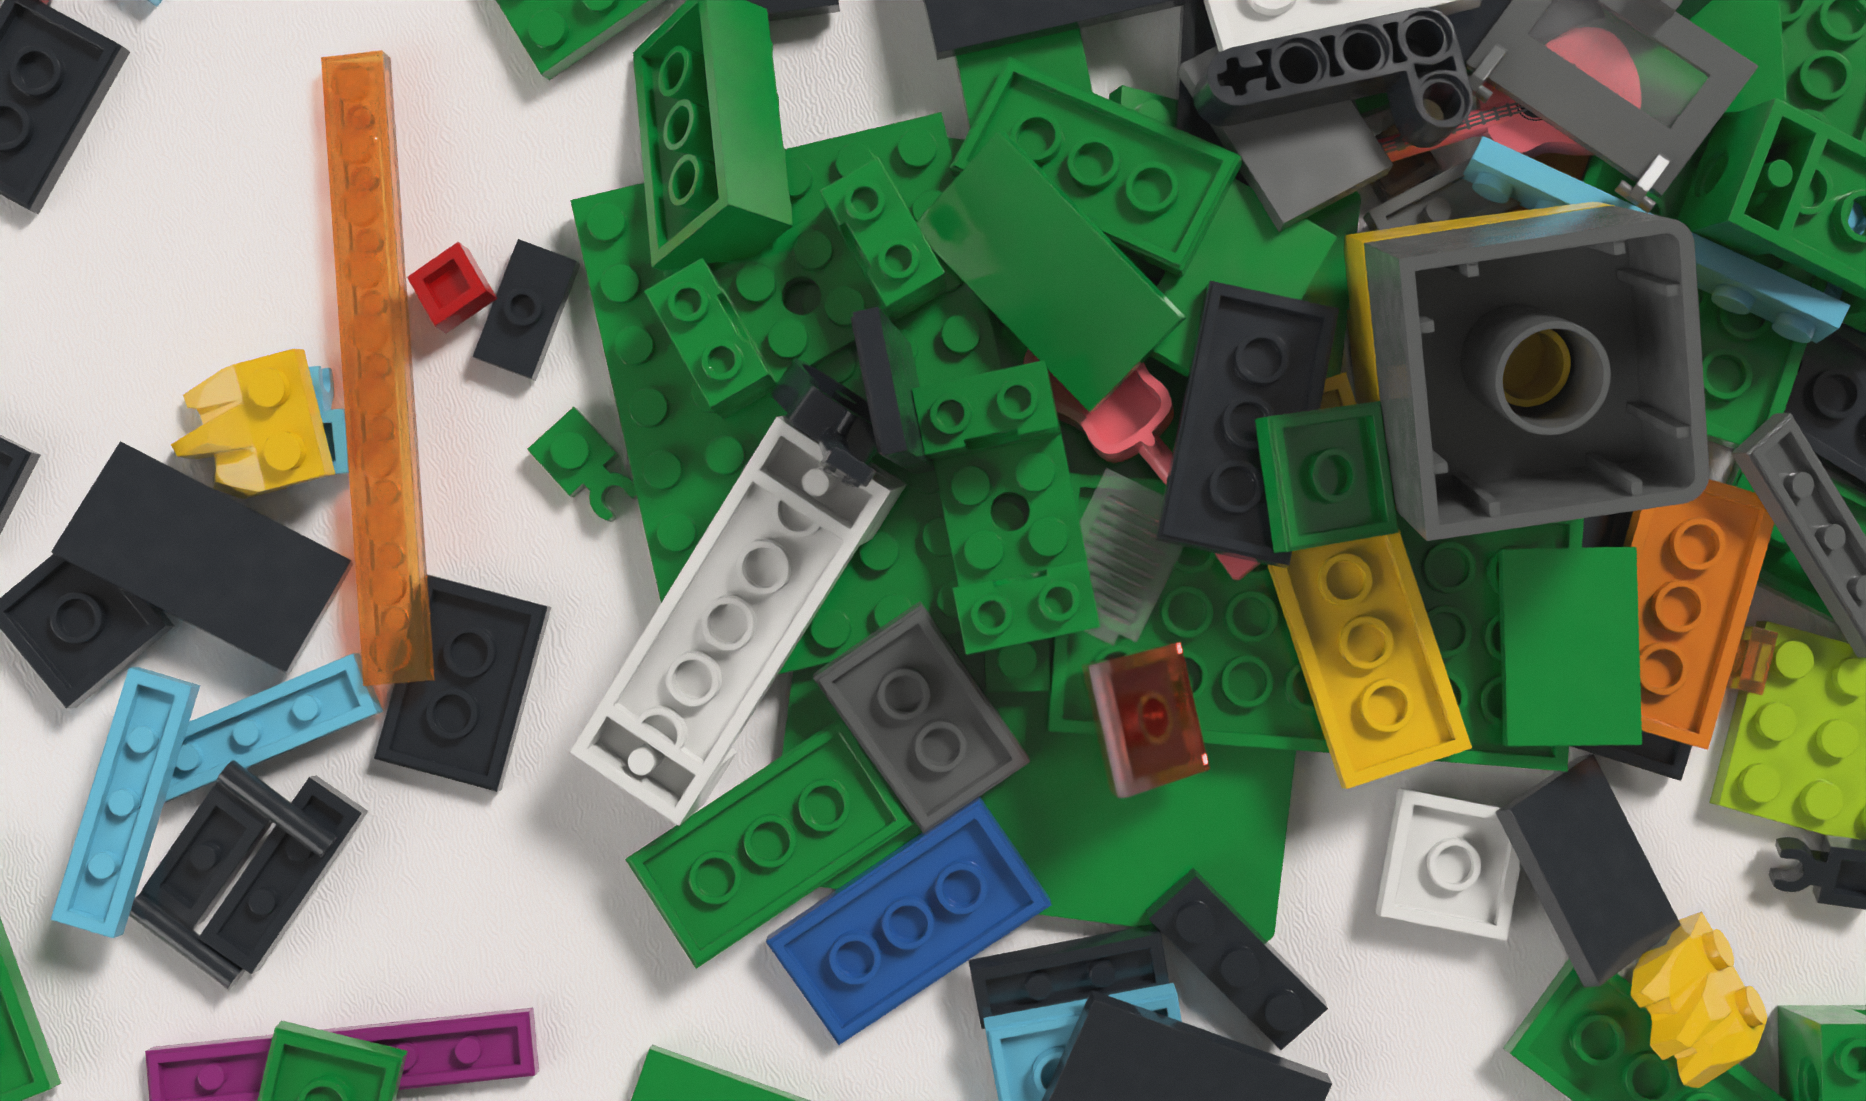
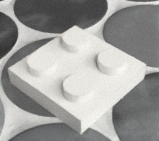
[1375,788,1521,941]

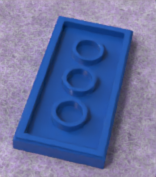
[766,796,1052,1045]

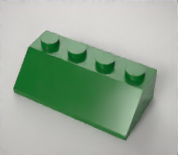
[633,0,793,271]

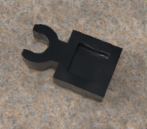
[1768,835,1866,910]

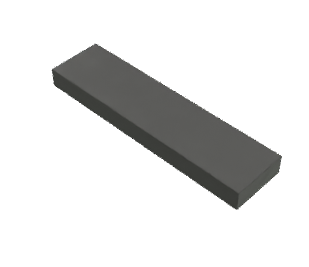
[1731,413,1866,658]

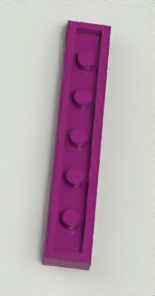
[145,1007,539,1101]

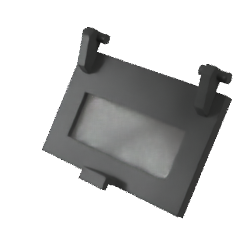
[1465,0,1759,213]

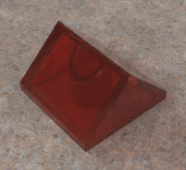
[1081,642,1210,798]

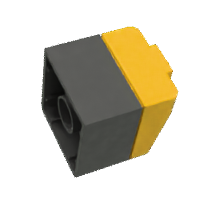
[1344,202,1709,541]

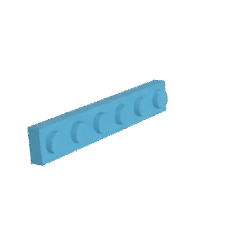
[1463,136,1850,343]

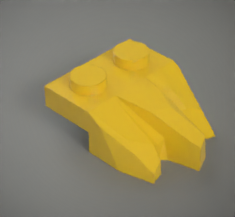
[171,349,335,500]
[1631,911,1767,1088]

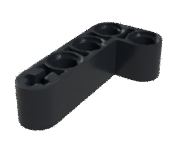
[1193,8,1473,148]

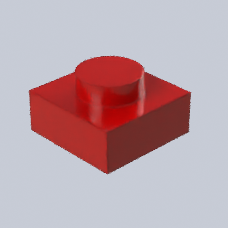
[407,242,497,334]

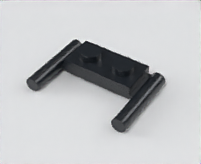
[129,760,338,990]

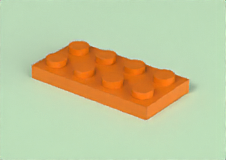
[1623,479,1774,750]

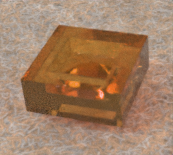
[1725,626,1778,696]

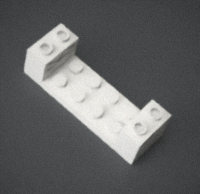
[569,416,907,826]

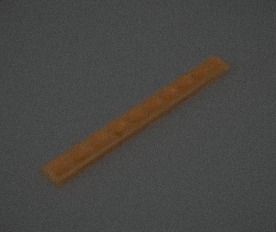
[321,50,435,686]

